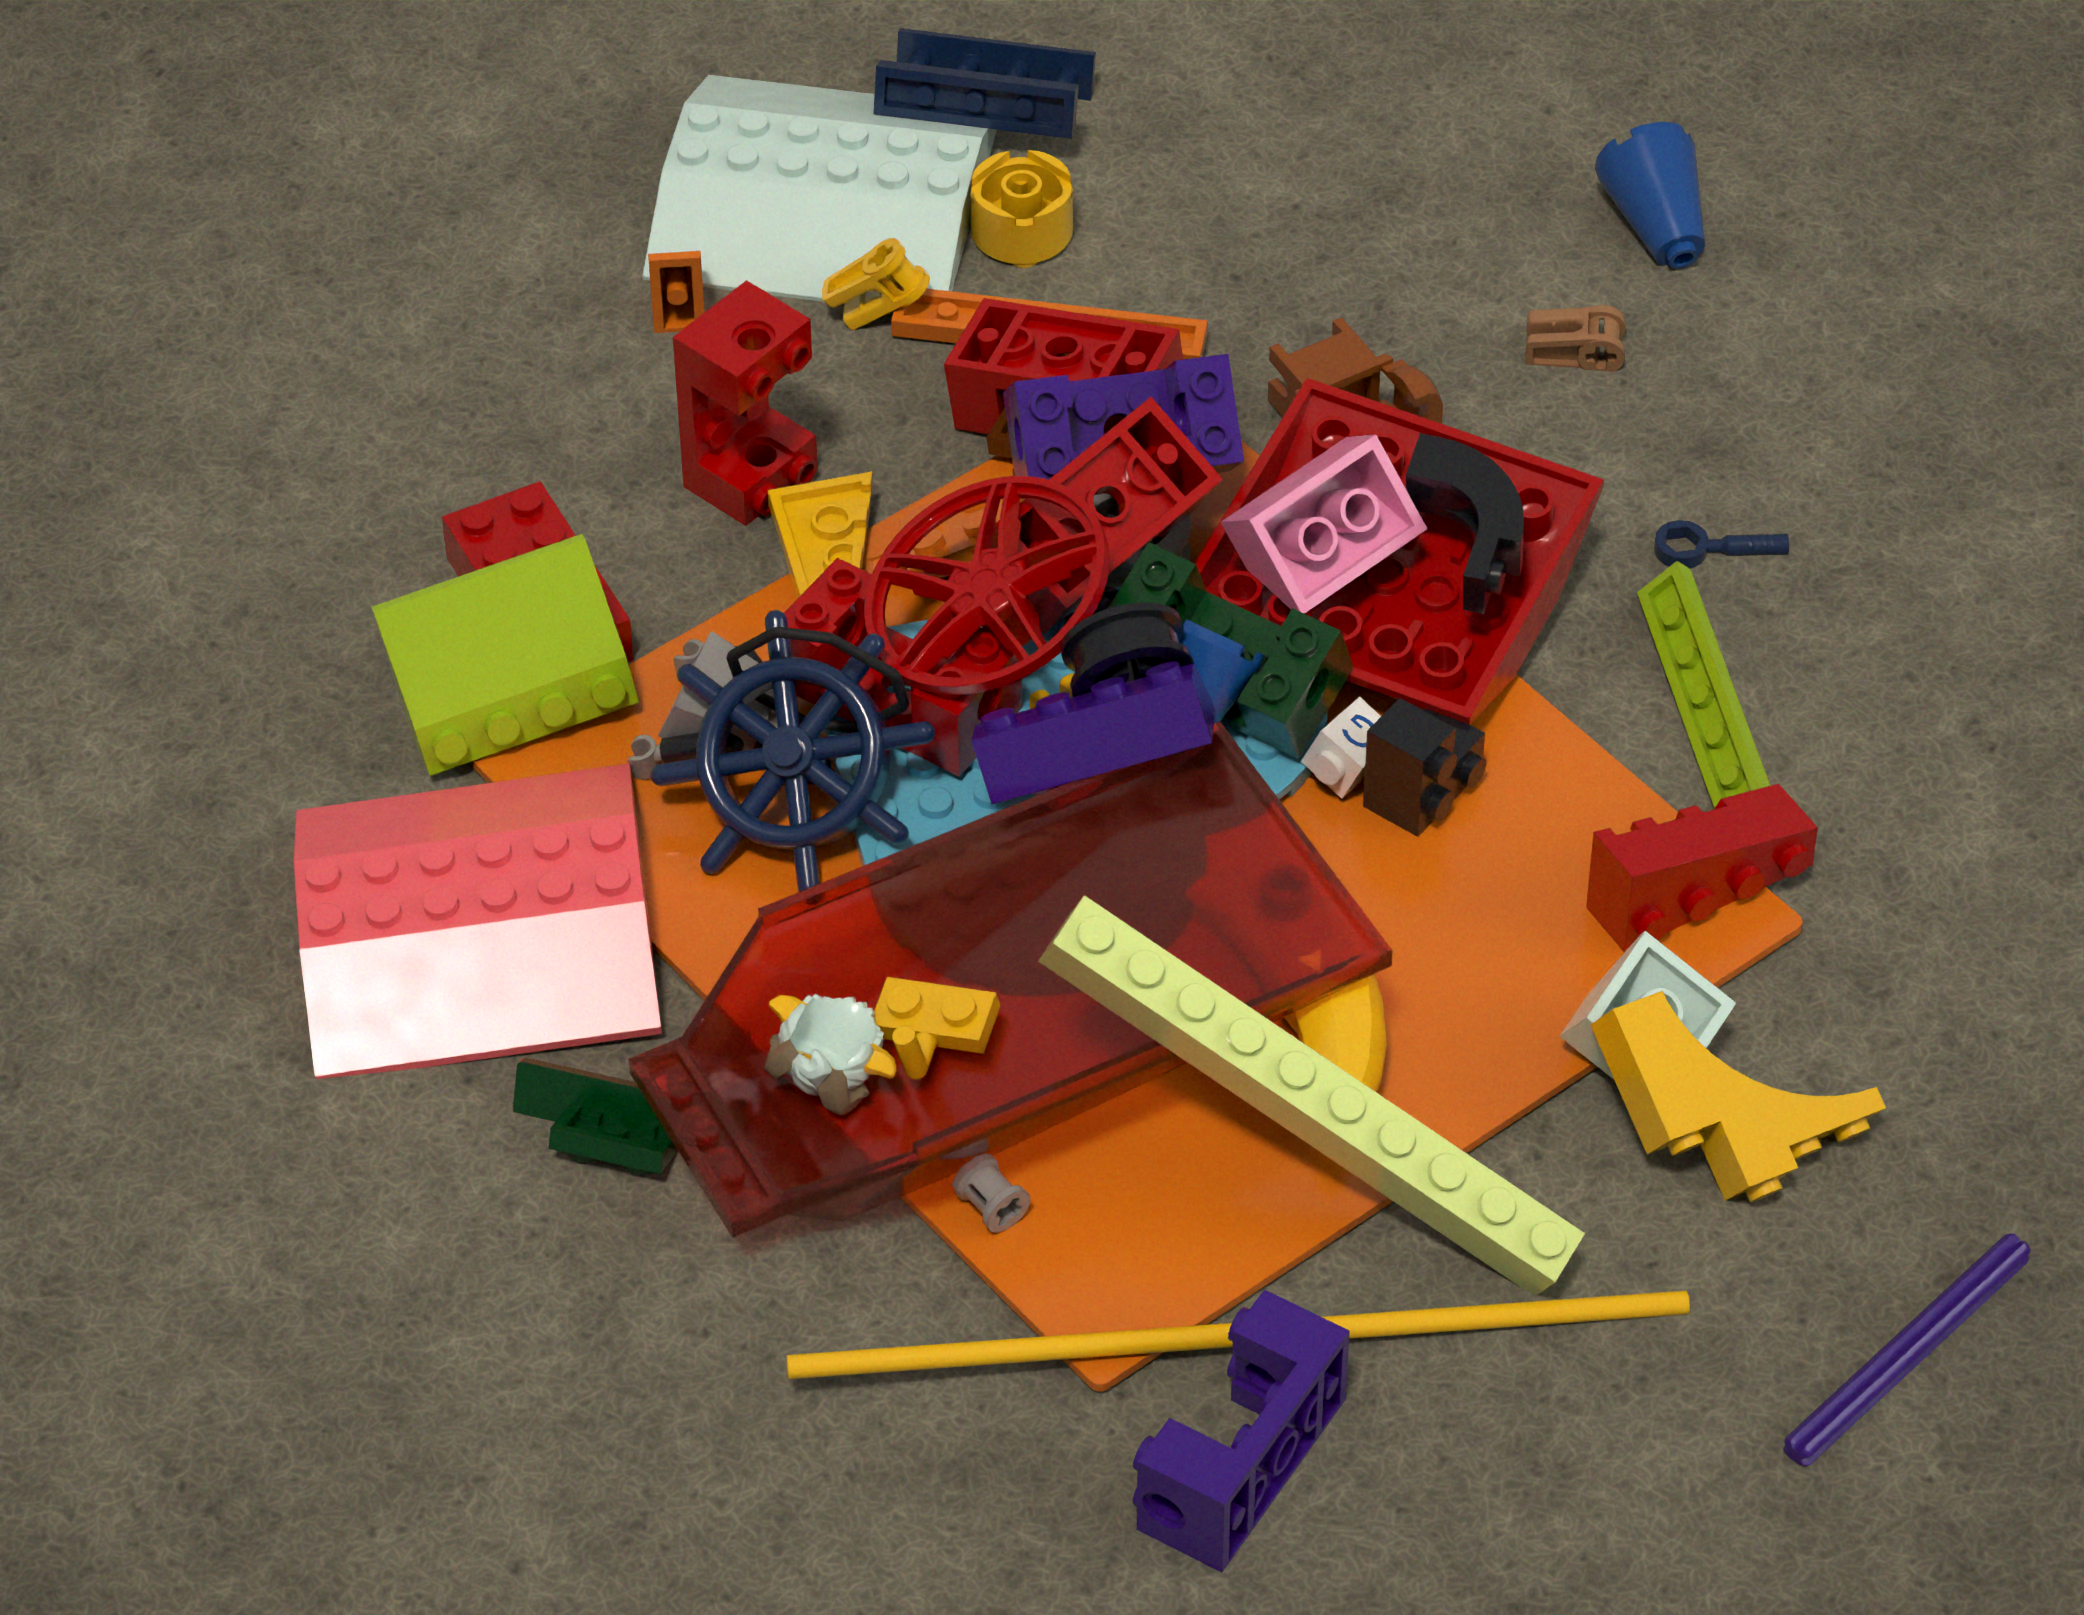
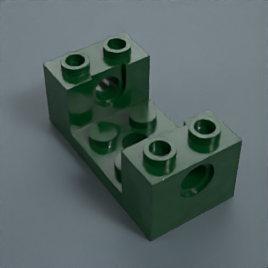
[1108,542,1354,759]

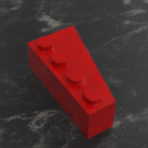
[1586,784,1818,952]

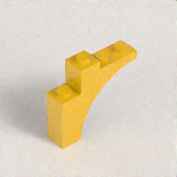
[1591,991,1886,1203]

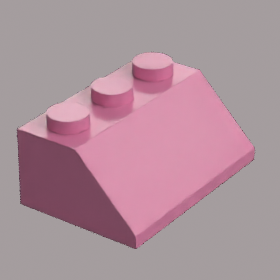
[1221,434,1427,613]

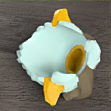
[763,994,897,1115]

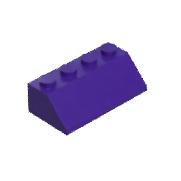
[971,661,1215,804]

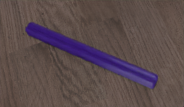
[1783,1233,2031,1467]

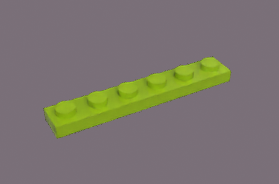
[1637,561,1770,809]

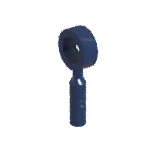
[1654,520,1789,569]

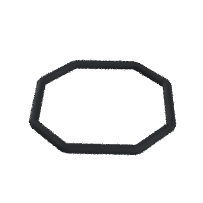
[726,627,909,733]

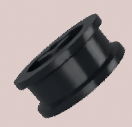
[1060,602,1194,697]

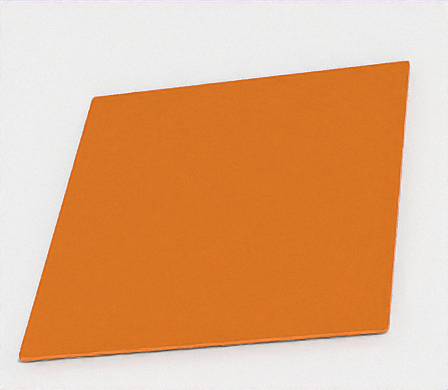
[472,440,1803,1392]

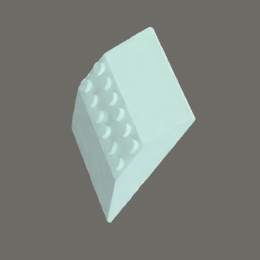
[642,75,997,304]

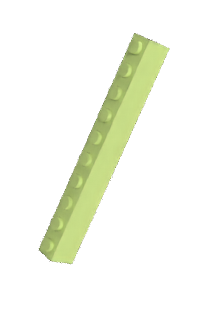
[1038,895,1585,1295]

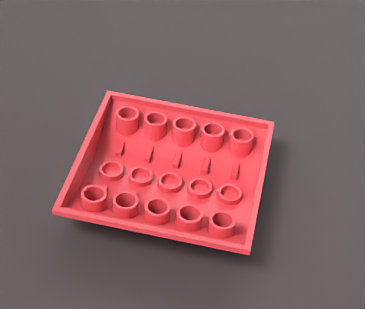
[294,764,662,1079]

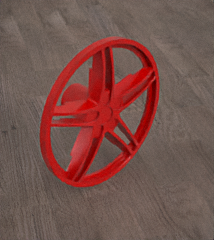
[864,476,1110,695]

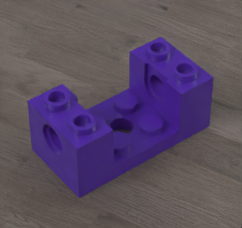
[1003,354,1244,499]
[1133,1289,1350,1573]

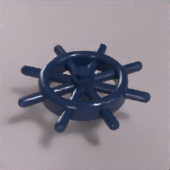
[650,610,936,899]

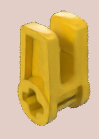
[822,238,930,330]

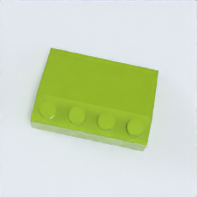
[371,534,639,776]

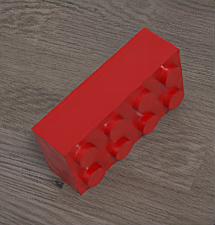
[442,481,634,662]

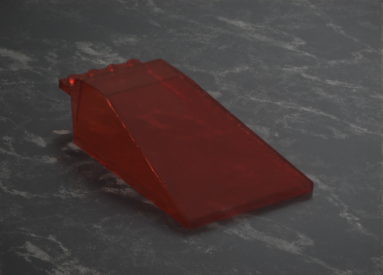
[628,722,1393,1238]

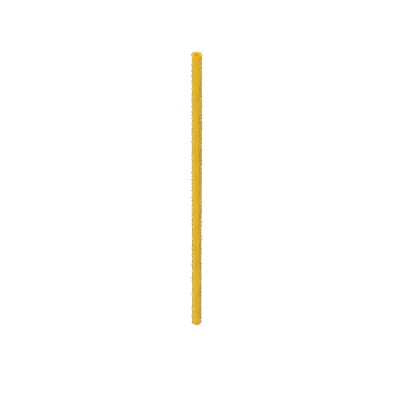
[786,1290,1690,1379]

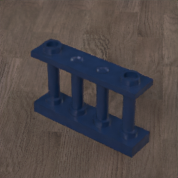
[873,28,1096,139]

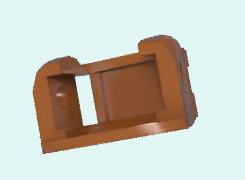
[1268,317,1443,424]

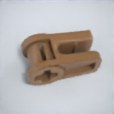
[1525,305,1626,372]

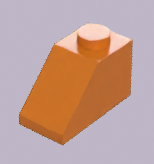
[648,251,705,333]

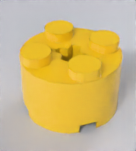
[970,150,1073,268]

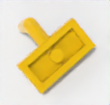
[873,977,1001,1080]

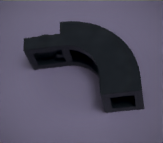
[1406,433,1524,614]

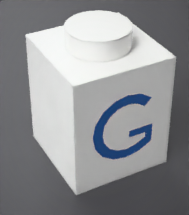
[1301,697,1381,798]

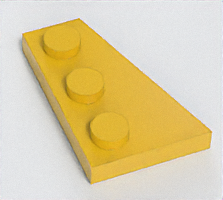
[768,471,873,599]

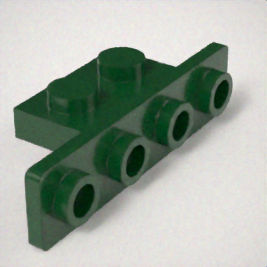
[513,1058,743,1175]

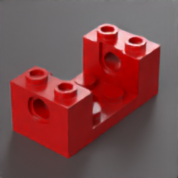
[673,280,818,526]
[944,298,1183,434]
[972,397,1223,634]
[784,558,1022,776]

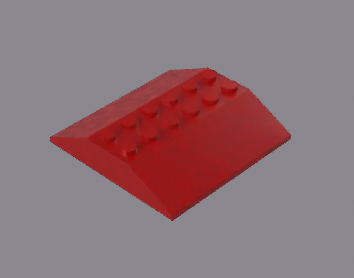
[1195,378,1604,724]

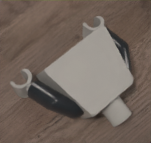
[627,631,778,780]

